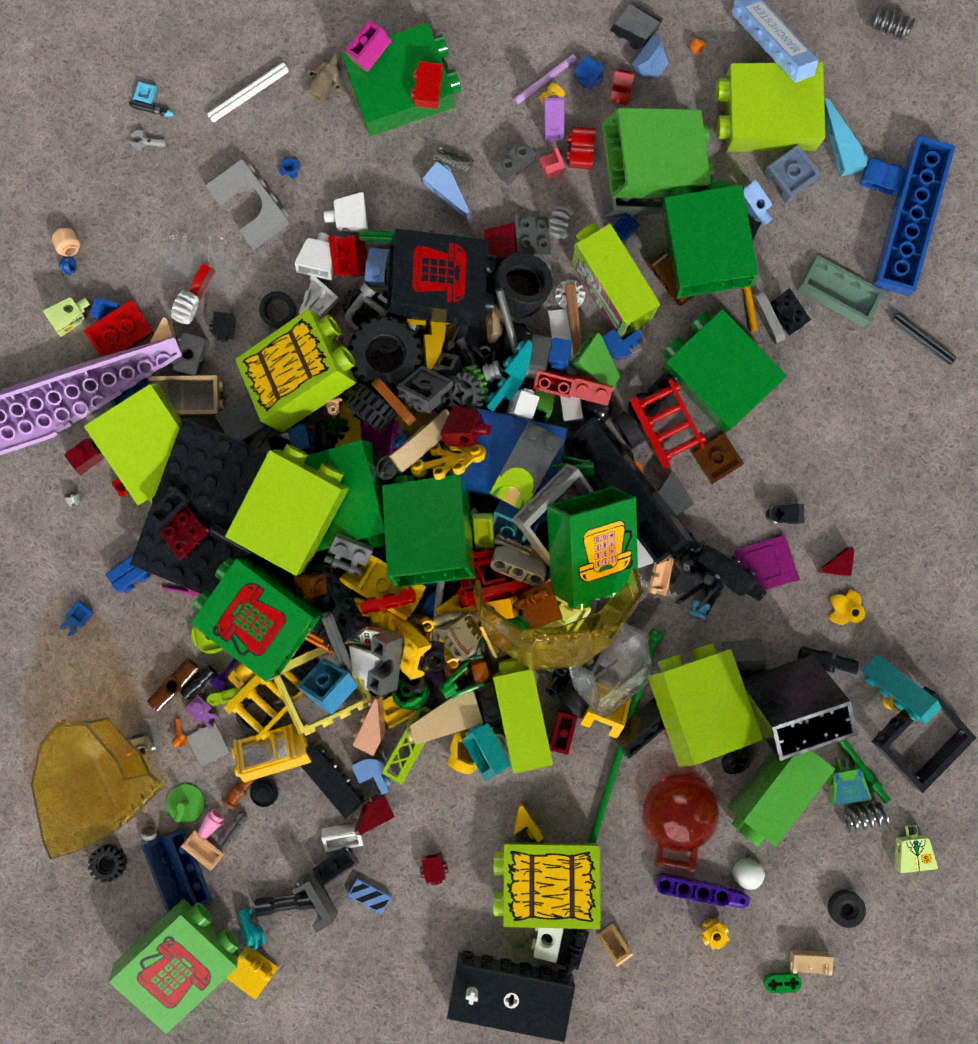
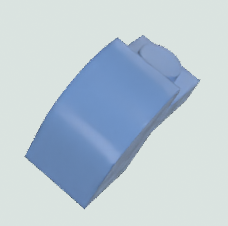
[351,757,391,794]

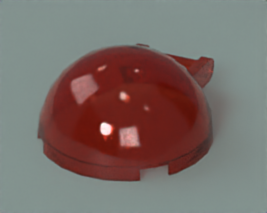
[643,774,719,873]

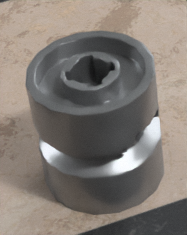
[376,455,411,484]

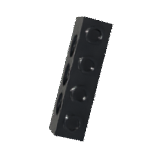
[309,562,370,643]

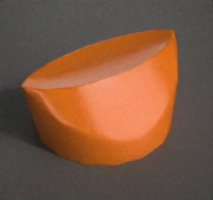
[471,658,492,684]

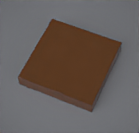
[691,432,744,485]

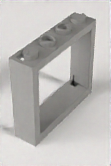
[512,464,594,567]

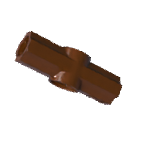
[147,658,200,712]

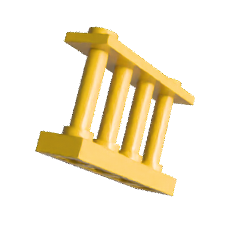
[224,671,307,742]

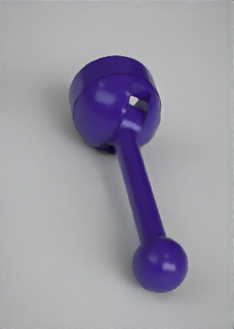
[210,658,237,691]

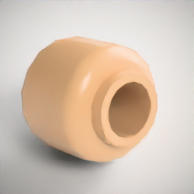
[51,228,80,257]

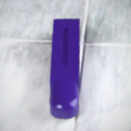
[654,873,750,908]

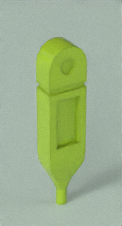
[206,686,259,706]

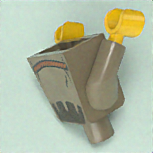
[421,610,483,668]

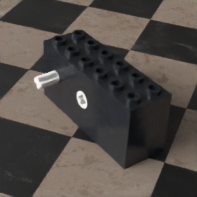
[447,951,575,1042]

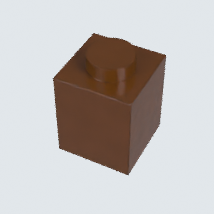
[294,571,327,598]

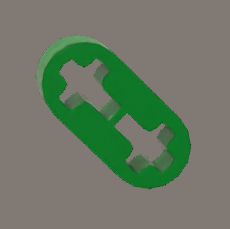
[763,972,802,993]

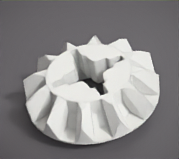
[555,279,585,310]

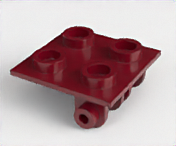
[160,506,209,560]

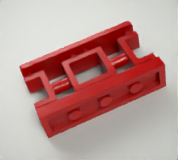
[457,548,532,608]

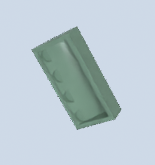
[797,255,884,327]

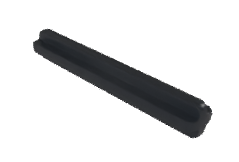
[891,313,957,365]

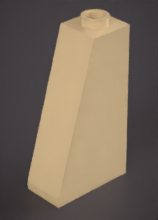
[407,685,483,745]

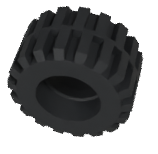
[345,384,398,433]

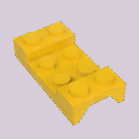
[368,610,431,680]

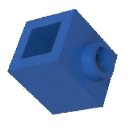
[574,55,604,90]

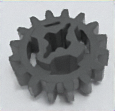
[446,372,485,411]

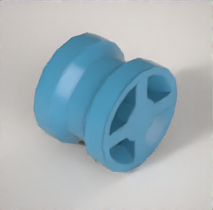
[687,599,711,620]

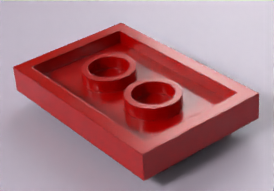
[83,299,154,357]

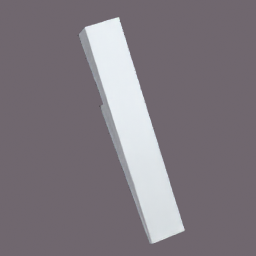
[548,309,583,422]

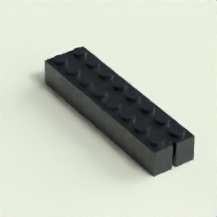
[564,417,693,565]

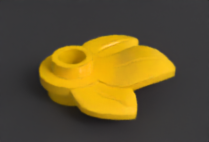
[829,589,866,625]

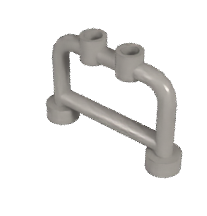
[345,283,421,356]

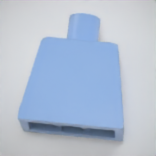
[743,180,773,226]

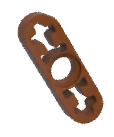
[371,377,416,426]

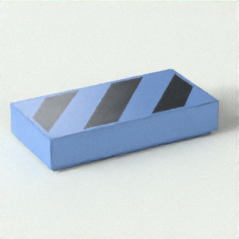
[348,877,392,914]

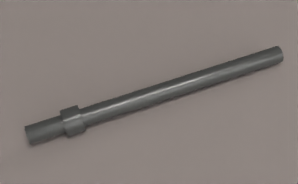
[496,288,530,390]

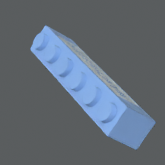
[732,0,819,83]

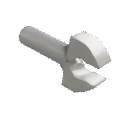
[129,130,167,151]

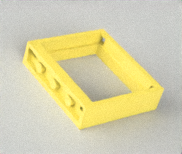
[274,643,371,736]

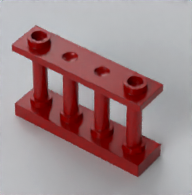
[629,377,707,469]

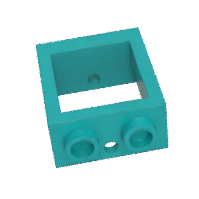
[462,723,511,781]

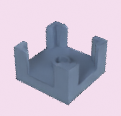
[763,144,821,203]

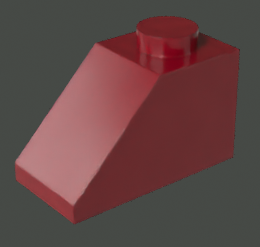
[354,794,395,835]

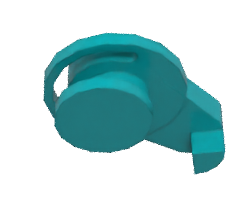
[237,907,265,950]

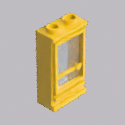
[232,724,311,782]

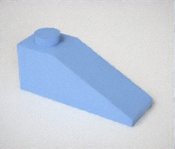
[423,162,469,219]

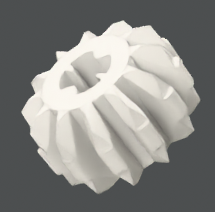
[171,291,199,325]

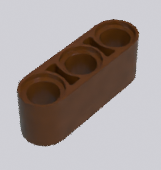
[648,252,694,306]

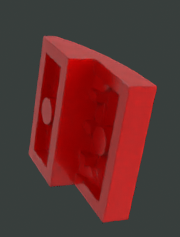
[328,235,367,277]

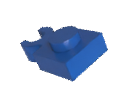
[60,601,95,636]

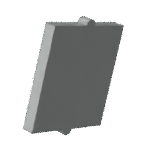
[187,722,230,767]

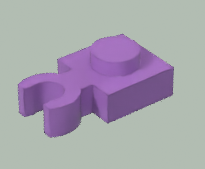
[184,695,221,729]

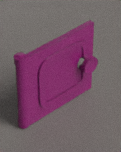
[734,534,800,590]

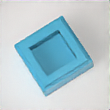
[133,81,158,105]

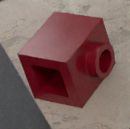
[420,853,449,885]

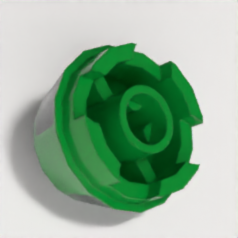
[392,674,430,711]

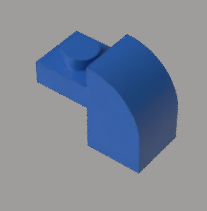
[602,329,643,360]

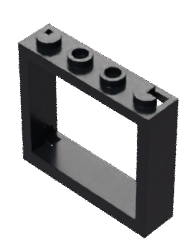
[871,686,977,793]

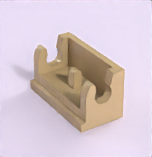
[789,950,834,976]

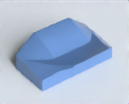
[632,34,669,78]

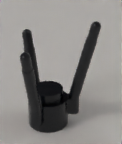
[675,579,724,616]

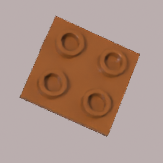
[514,582,563,631]

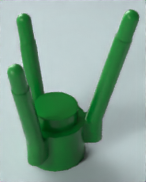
[551,455,595,481]
[438,657,485,699]

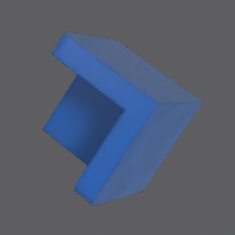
[90,298,121,320]

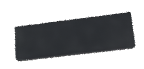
[610,698,665,759]

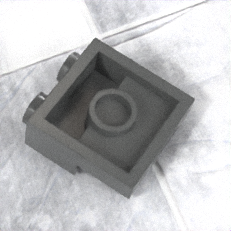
[397,366,453,413]

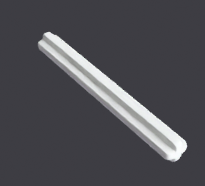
[207,62,289,122]

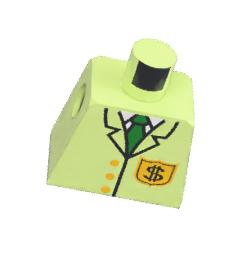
[43,297,92,337]
[895,825,938,873]

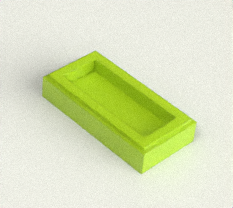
[473,513,495,549]

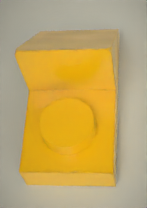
[514,803,544,842]

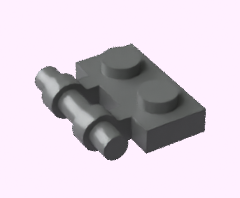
[323,533,373,576]

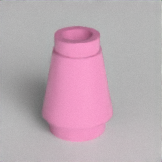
[198,809,224,839]

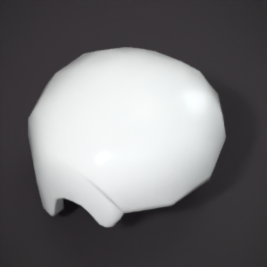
[732,858,765,890]

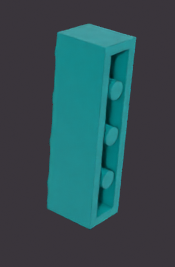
[861,654,941,725]

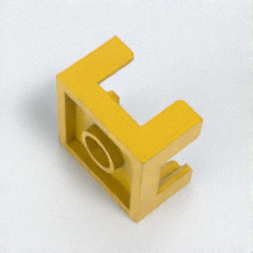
[580,682,632,739]

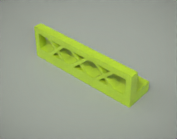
[382,707,431,785]

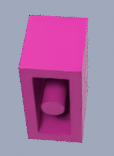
[345,20,391,72]

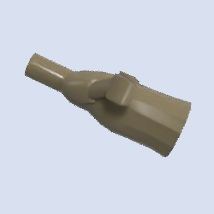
[305,52,342,103]

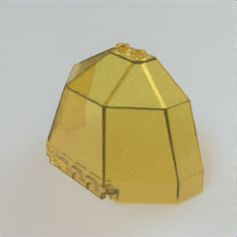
[473,569,643,671]
[31,718,164,860]

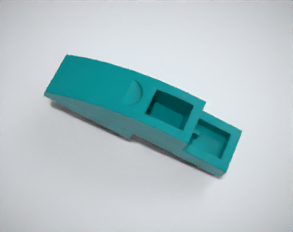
[484,340,532,412]

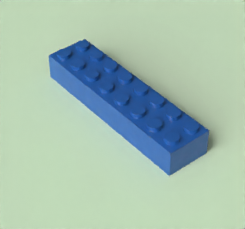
[872,135,956,296]

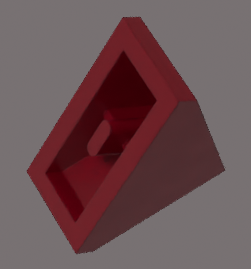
[817,546,855,577]

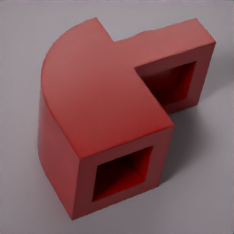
[609,68,634,105]

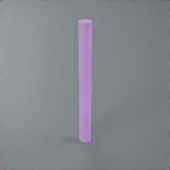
[513,54,577,105]

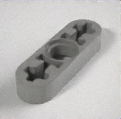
[752,290,785,344]

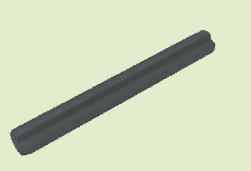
[321,612,353,675]

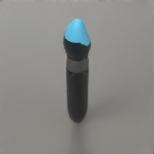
[129,101,174,117]

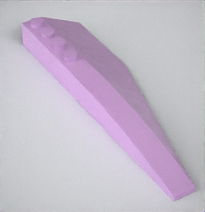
[0,337,182,455]

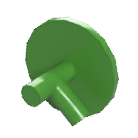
[166,784,205,823]

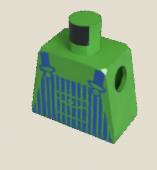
[829,757,871,805]

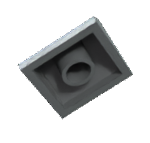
[723,639,767,678]

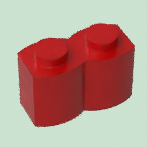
[566,126,596,170]

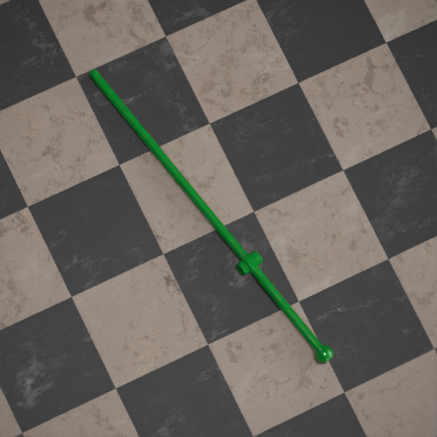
[588,629,664,843]

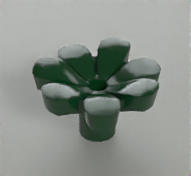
[325,417,349,440]

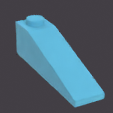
[824,98,868,177]

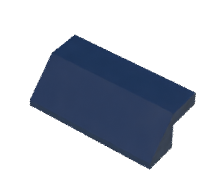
[141,828,213,913]

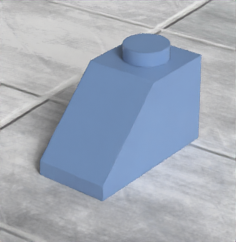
[365,248,389,288]

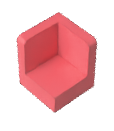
[539,147,565,180]

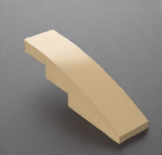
[389,408,449,472]

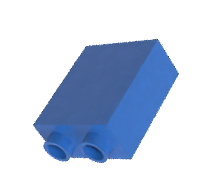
[451,409,567,501]

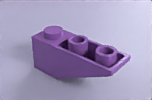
[542,95,564,142]

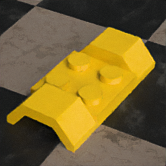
[339,555,426,621]

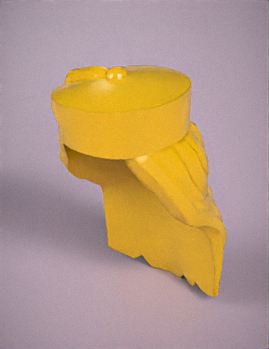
[447,710,494,774]

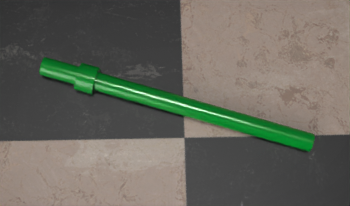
[838,739,891,804]

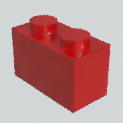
[411,61,443,109]

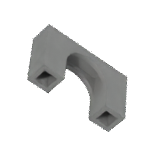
[205,159,290,251]

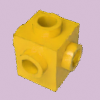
[699,917,730,950]

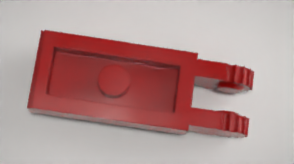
[360,588,417,614]

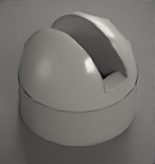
[64,491,81,507]
[140,824,157,842]

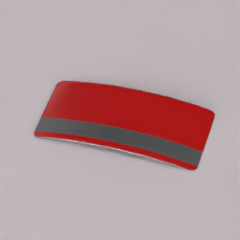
[188,263,215,301]

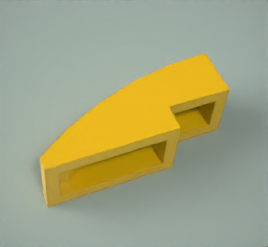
[422,321,446,371]

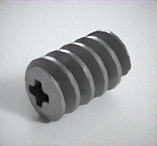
[871,4,915,41]
[844,801,889,833]

